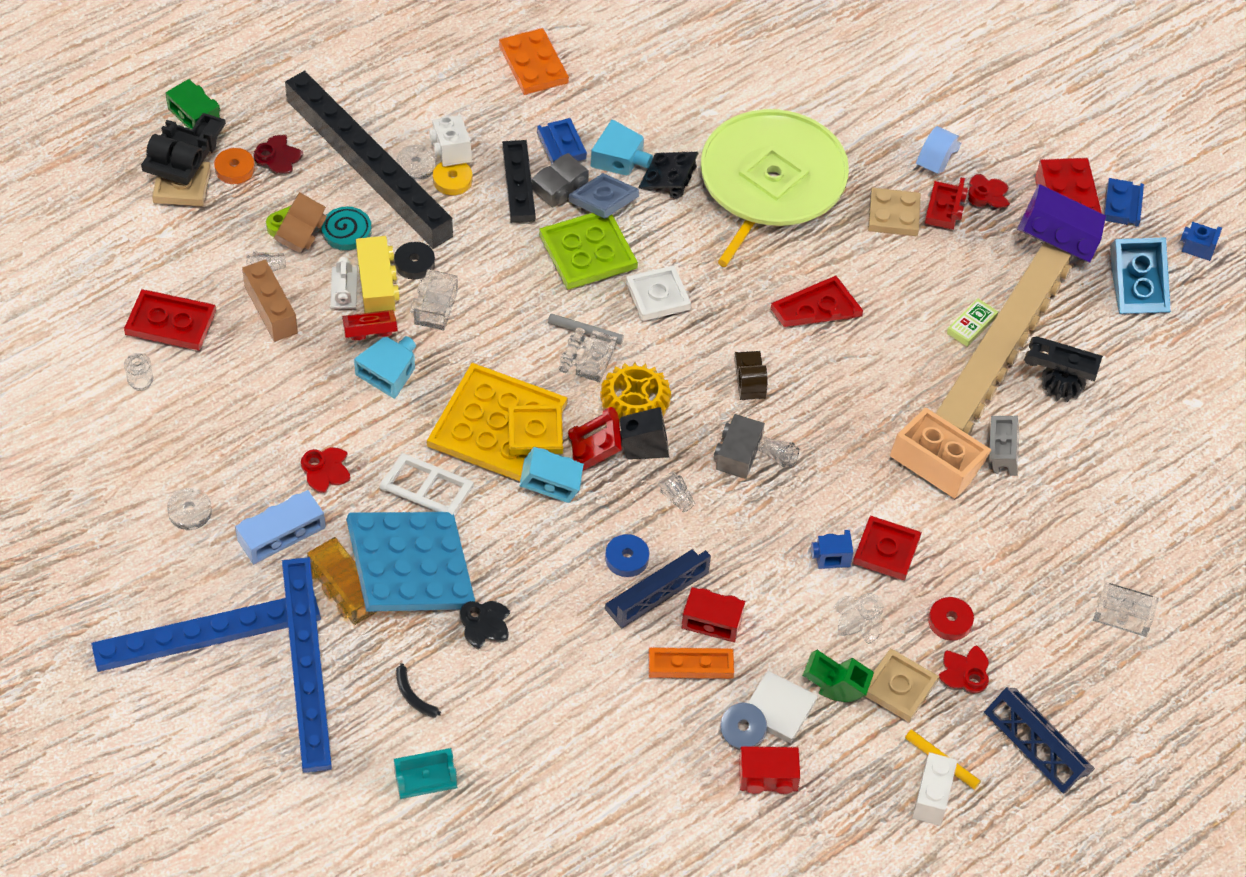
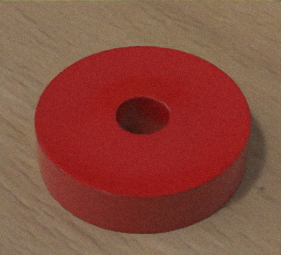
[928,597,974,641]

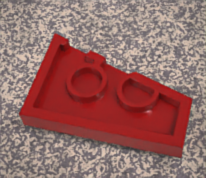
[771,275,863,327]

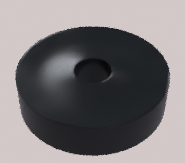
[394,242,435,279]

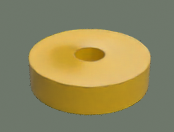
[433,162,472,196]

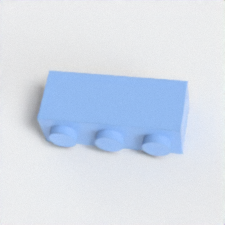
[235,490,326,565]

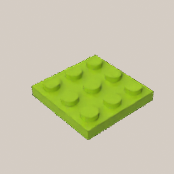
[539,213,638,290]

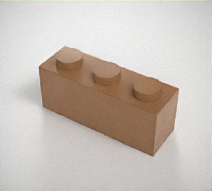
[242,259,298,342]

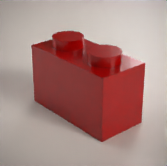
[681,587,745,643]
[739,746,800,794]

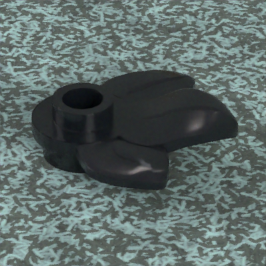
[459,601,510,649]

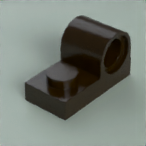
[734,351,768,400]

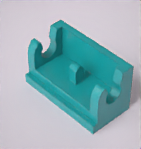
[394,748,457,799]

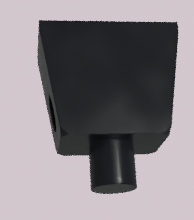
[620,407,669,460]

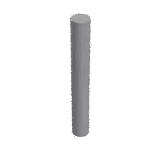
[548,313,624,345]

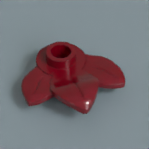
[253,135,303,174]

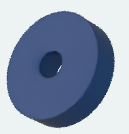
[605,534,649,577]

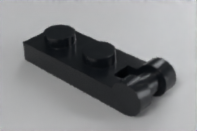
[1024,336,1103,382]

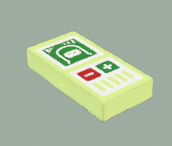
[947,298,998,347]

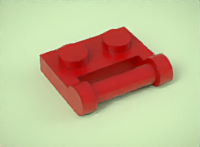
[568,407,622,471]

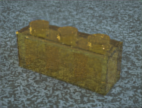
[307,537,378,626]

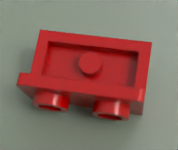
[925,177,968,230]

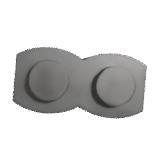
[532,153,589,207]

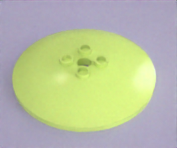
[701,109,849,226]

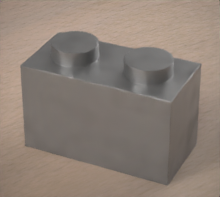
[714,414,765,479]

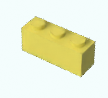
[356,236,400,313]

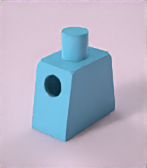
[591,119,653,176]
[354,336,416,399]

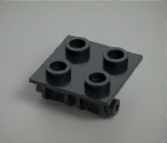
[639,151,699,199]

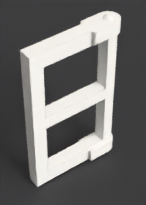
[379,453,474,517]

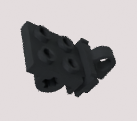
[141,113,226,185]

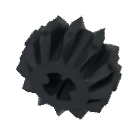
[1042,367,1086,402]

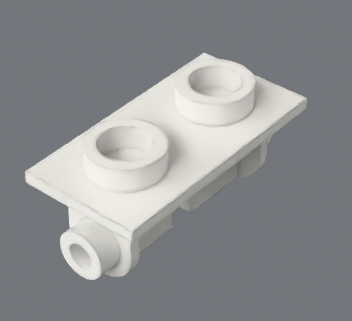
[330,257,358,309]

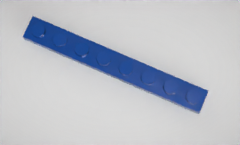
[282,557,332,773]
[91,591,321,672]

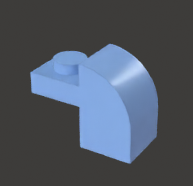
[916,126,961,174]

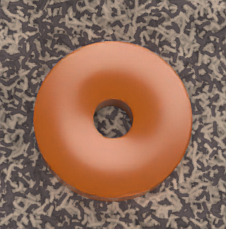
[214,148,255,184]

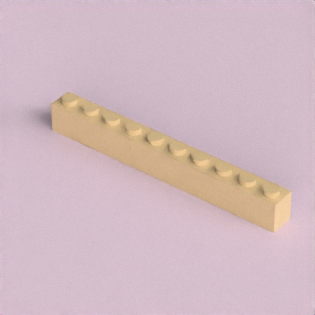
[936,242,1072,435]

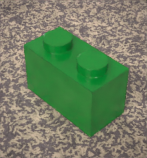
[165,79,221,129]

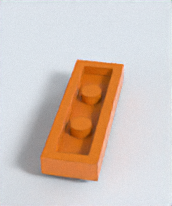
[648,647,734,679]

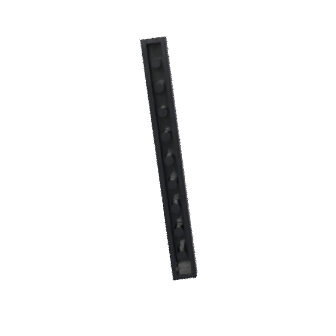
[285,70,453,249]

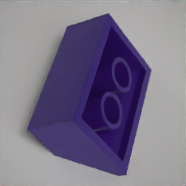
[1017,184,1106,262]

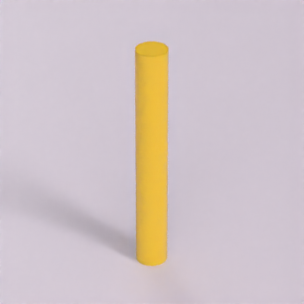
[718,220,755,267]
[905,729,981,790]

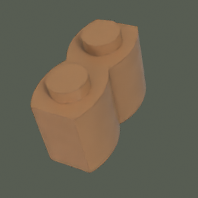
[273,192,327,254]

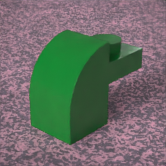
[803,649,874,702]

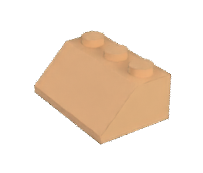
[890,407,991,499]

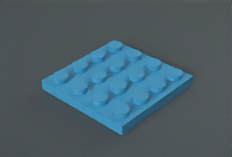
[346,512,475,612]

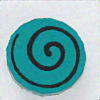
[321,207,372,250]

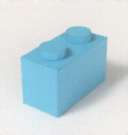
[520,447,584,503]

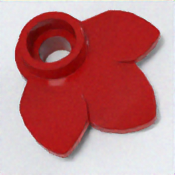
[968,174,1010,208]
[301,447,351,493]
[938,645,989,693]

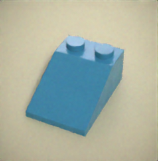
[1110,237,1171,314]

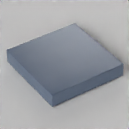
[569,173,639,218]

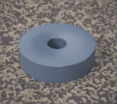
[721,703,767,750]

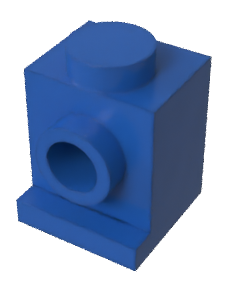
[1180,222,1222,261]
[811,530,854,569]

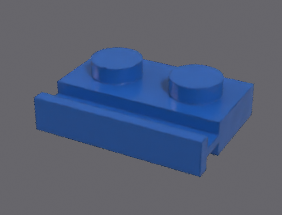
[537,118,587,164]
[1104,178,1144,227]

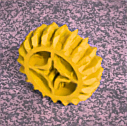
[600,362,671,422]

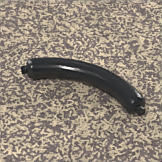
[396,663,441,718]

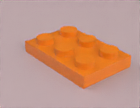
[499,28,569,95]

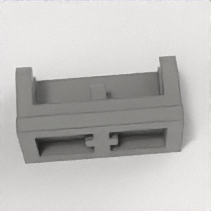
[989,416,1019,476]

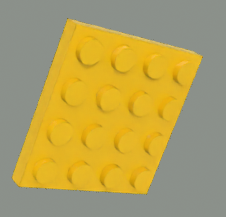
[427,363,568,481]

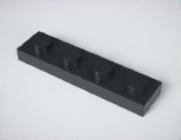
[502,140,536,223]

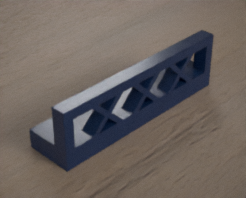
[605,549,711,629]
[984,687,1095,793]

